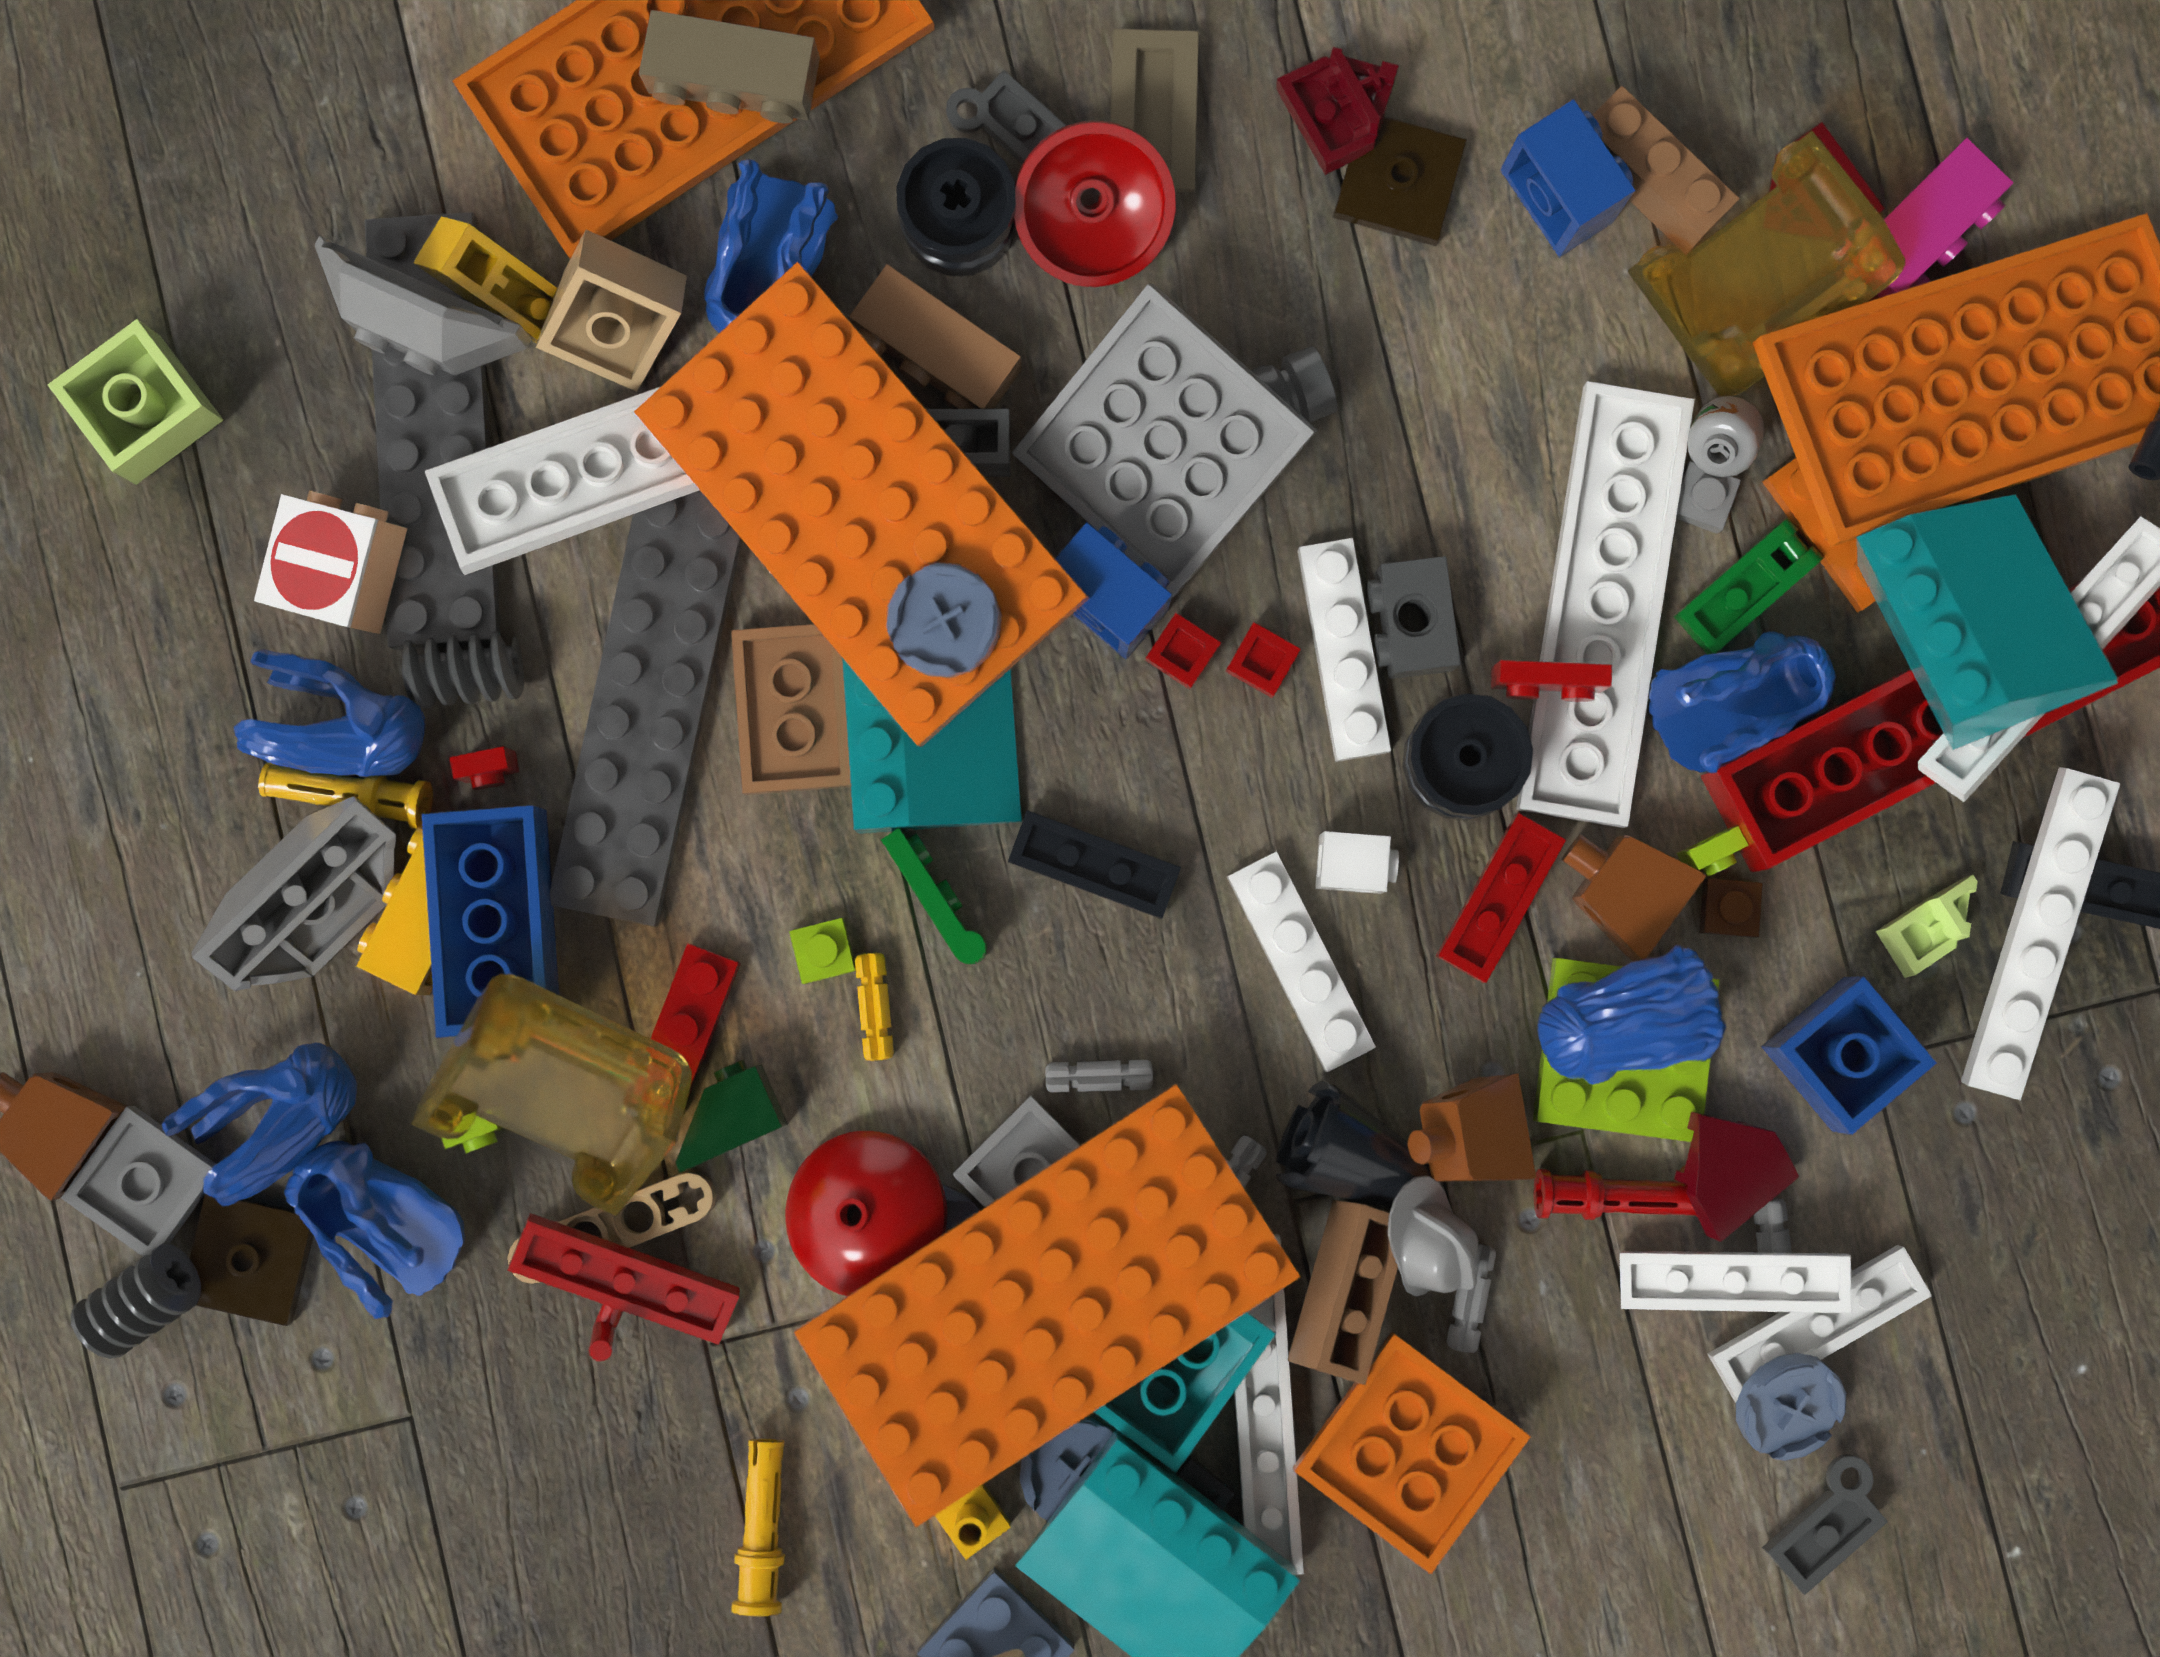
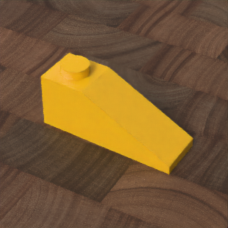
[413,216,563,360]

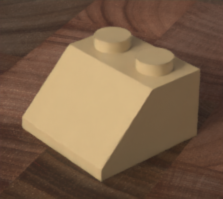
[536,230,687,392]

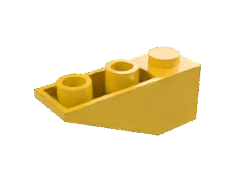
[356,824,433,995]

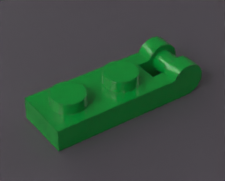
[1673,517,1824,655]
[881,828,987,964]

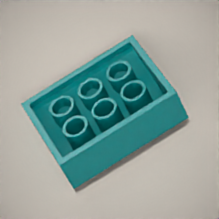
[1856,494,2118,750]
[842,658,1022,834]
[1094,1312,1276,1473]
[1015,1429,1300,1657]

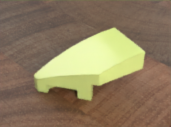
[1876,875,1978,978]

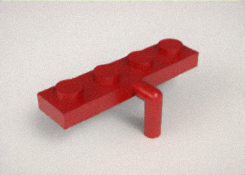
[508,1213,740,1361]

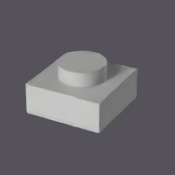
[1676,461,1741,534]

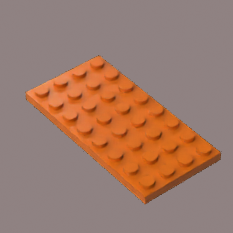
[452,0,935,259]
[1752,213,2160,547]
[634,262,1090,747]
[793,1084,1300,1527]

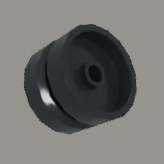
[896,138,1017,276]
[1402,693,1533,821]

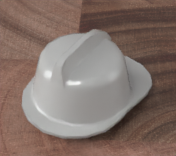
[1388,1176,1478,1296]

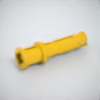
[258,763,433,829]
[731,1438,785,1616]

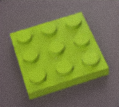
[1533,958,1720,1142]

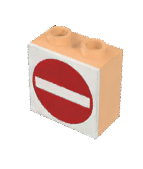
[254,491,408,634]

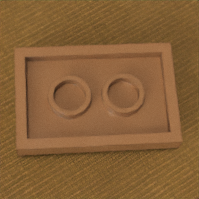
[731,624,851,795]

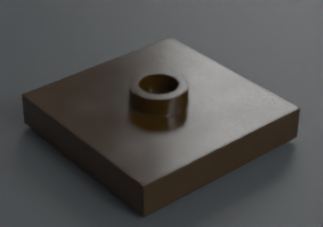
[1333,116,1467,246]
[190,1193,314,1326]

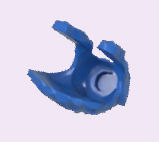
[704,159,838,333]
[1648,631,1836,773]
[233,649,425,777]
[1537,945,1726,1084]
[162,1043,358,1206]
[284,1141,466,1319]

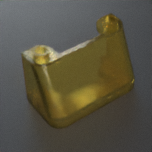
[1627,131,1905,397]
[411,974,692,1216]

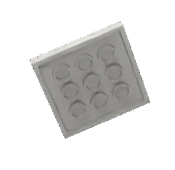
[1012,283,1318,597]

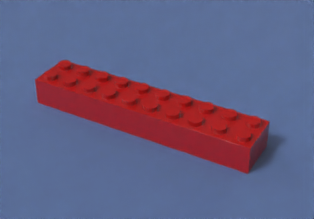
[1700,579,2160,872]

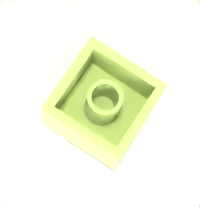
[48,319,224,485]

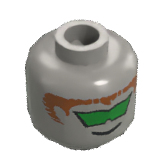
[1687,396,1765,477]

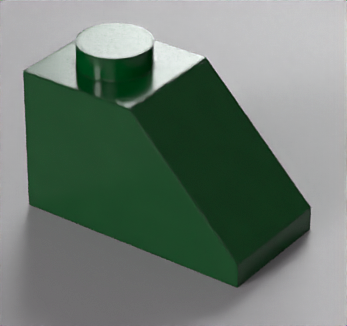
[675,1060,788,1173]

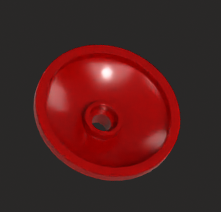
[1014,120,1176,287]
[785,1131,947,1296]

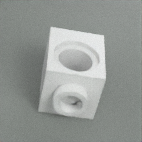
[1315,831,1399,894]

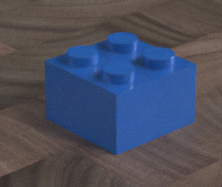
[1500,99,1636,258]
[1055,522,1172,660]
[1761,976,1937,1135]

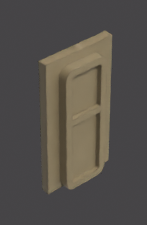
[1110,29,1199,192]

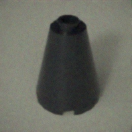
[1276,1081,1432,1207]

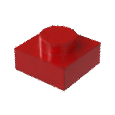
[1145,613,1221,690]
[1225,622,1301,698]
[449,746,519,790]

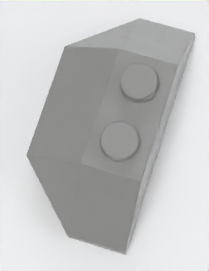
[315,236,531,375]
[191,796,396,991]

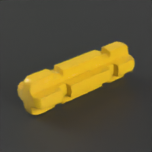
[855,953,894,1061]

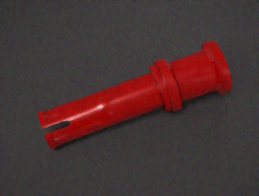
[1533,1169,1697,1220]

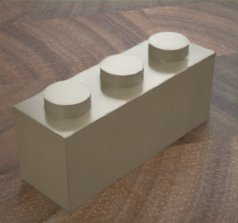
[639,10,820,123]

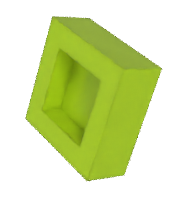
[1676,826,1749,876]
[789,918,856,984]
[438,1106,510,1154]

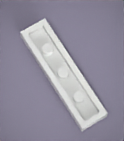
[1298,538,1391,762]
[1227,851,1376,1072]
[1708,1245,1932,1403]
[1620,1251,1852,1313]

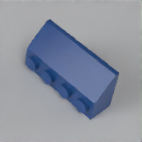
[422,805,562,1038]

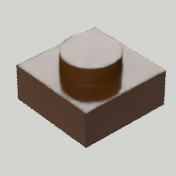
[1699,878,1763,938]

